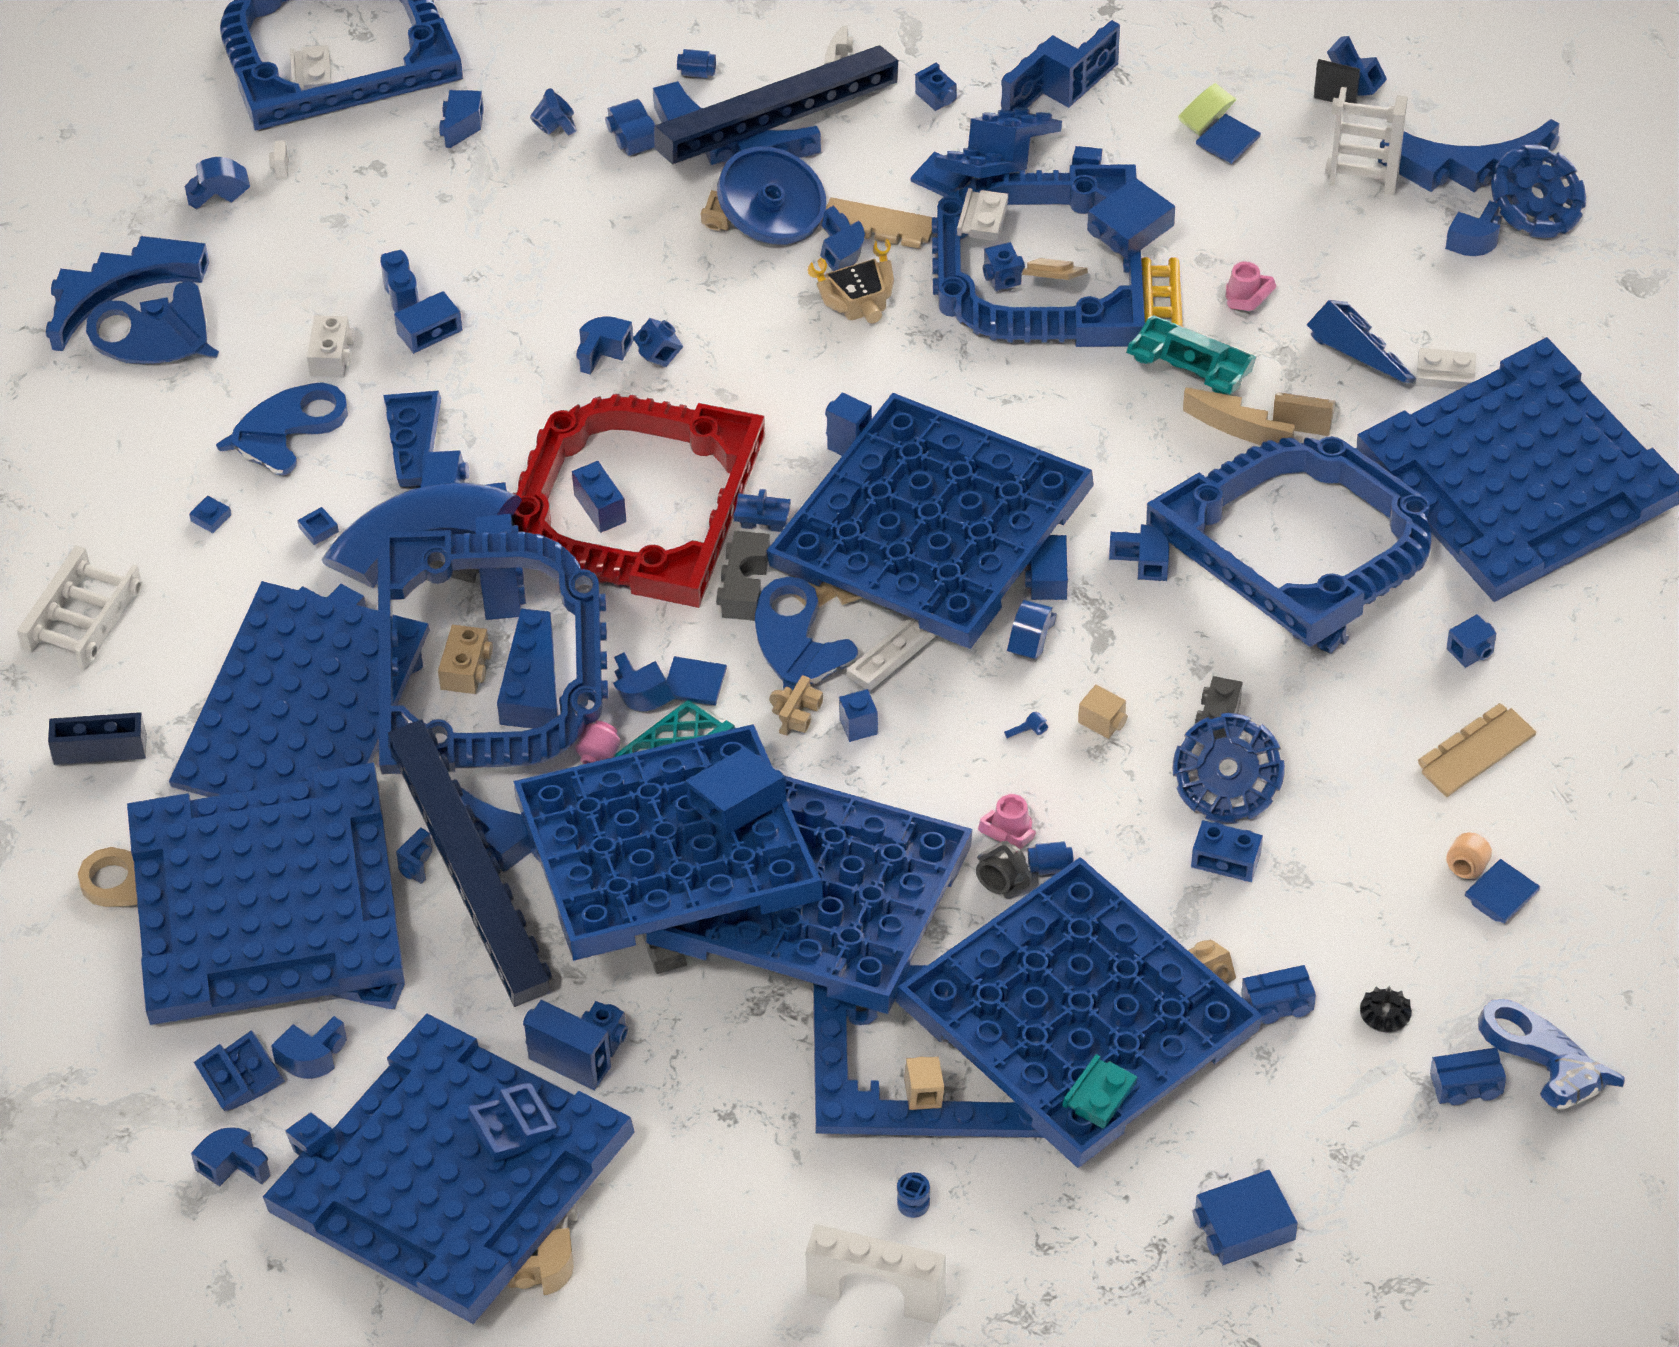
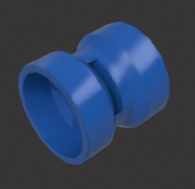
[897,1172,930,1218]

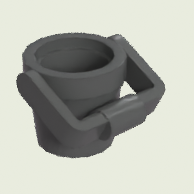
[976,841,1032,898]

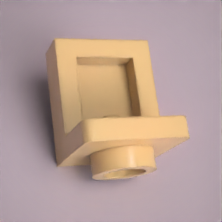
[700,190,731,231]
[1188,939,1236,984]

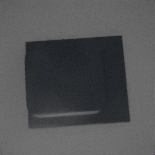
[1313,59,1360,104]

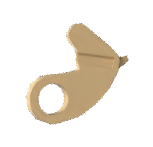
[77,847,137,907]

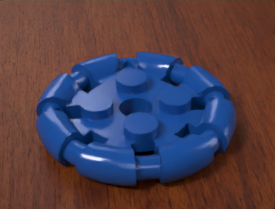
[1491,145,1586,238]
[1172,713,1285,823]

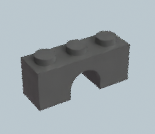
[716,531,770,621]

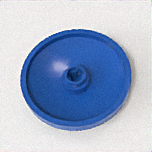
[717,146,826,245]

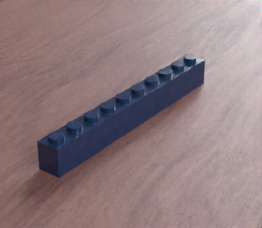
[654,45,899,165]
[388,719,552,1007]

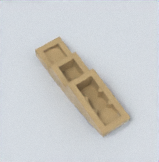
[1183,387,1295,445]

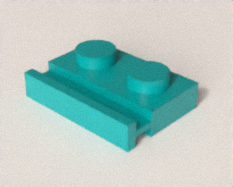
[1062,1054,1137,1129]

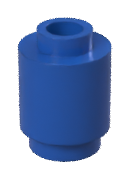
[677,49,716,78]
[1027,841,1074,875]

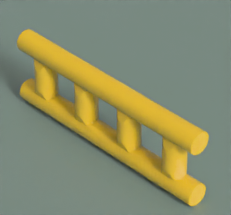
[1141,257,1183,327]

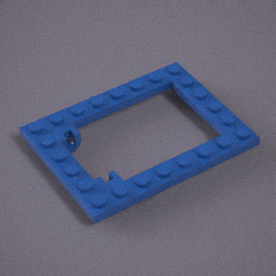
[813,965,1044,1138]

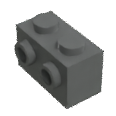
[1195,676,1243,746]

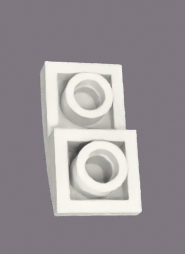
[824,25,853,65]

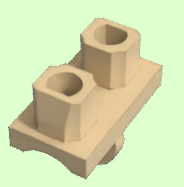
[769,675,823,736]

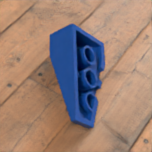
[1306,300,1416,383]

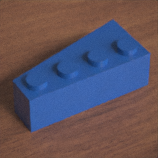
[497,608,558,729]

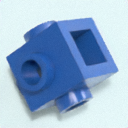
[982,242,1025,291]
[633,318,683,367]
[581,1001,628,1057]

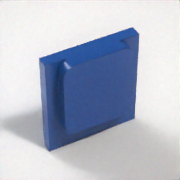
[1196,114,1261,164]
[910,151,973,197]
[667,656,727,706]
[1464,858,1540,924]

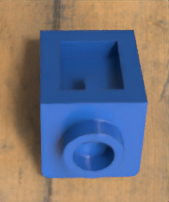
[1072,146,1103,165]
[396,827,432,884]

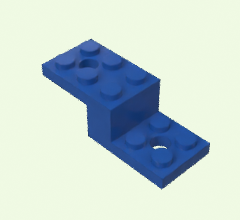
[1000,20,1120,111]
[935,107,1062,178]

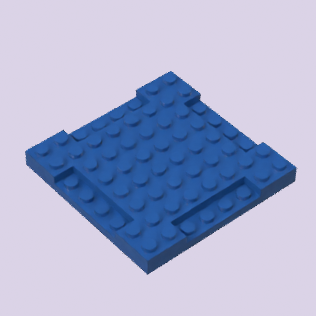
[1356,337,1679,602]
[766,393,1094,649]
[513,724,823,961]
[127,763,405,1025]
[646,775,973,1014]
[895,857,1263,1168]
[263,1013,635,1324]

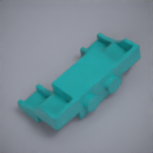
[1126,315,1257,395]

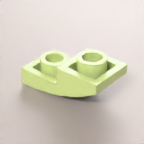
[1178,83,1236,136]

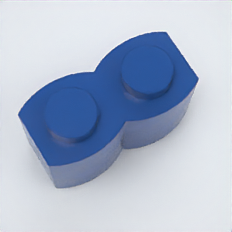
[605,98,655,156]
[380,249,419,313]

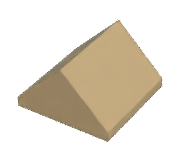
[1272,392,1336,436]

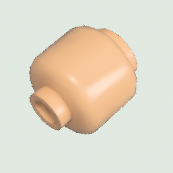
[1446,832,1492,879]

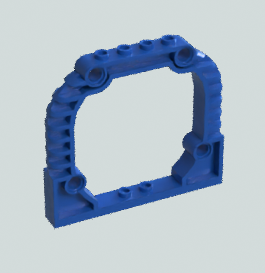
[220,0,463,131]
[932,164,1145,347]
[1146,436,1432,647]
[378,530,608,774]

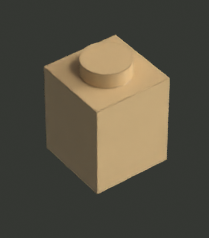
[1078,684,1128,739]
[904,1056,944,1110]

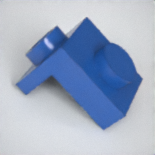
[285,1112,336,1157]

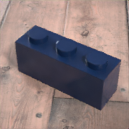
[48,712,147,765]

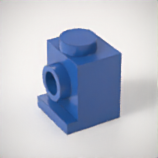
[915,62,957,111]

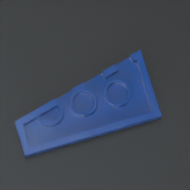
[383,390,441,487]

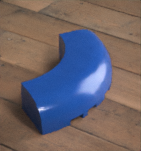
[322,483,522,588]

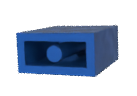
[1087,177,1176,260]
[686,747,787,835]
[523,999,611,1091]
[1192,1169,1298,1266]

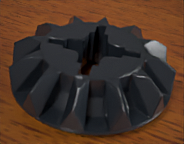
[1360,985,1412,1032]

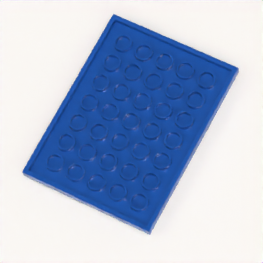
[169,581,430,797]

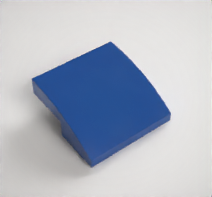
[193,1030,285,1111]
[468,1082,557,1162]

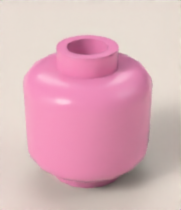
[575,721,620,764]

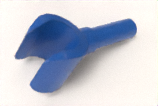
[1004,712,1048,739]

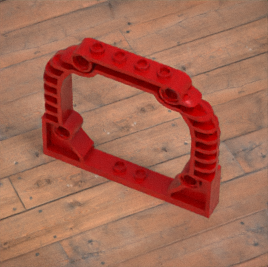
[512,394,765,608]

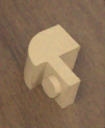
[508,1228,574,1295]

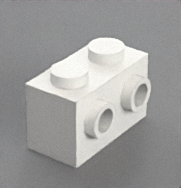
[307,315,355,377]

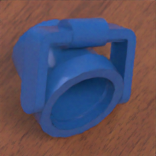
[530,88,577,136]

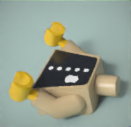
[807,239,894,324]

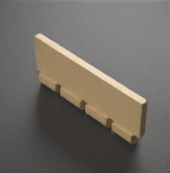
[821,197,932,249]
[1418,703,1537,798]

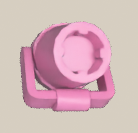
[1225,261,1277,311]
[978,794,1036,849]

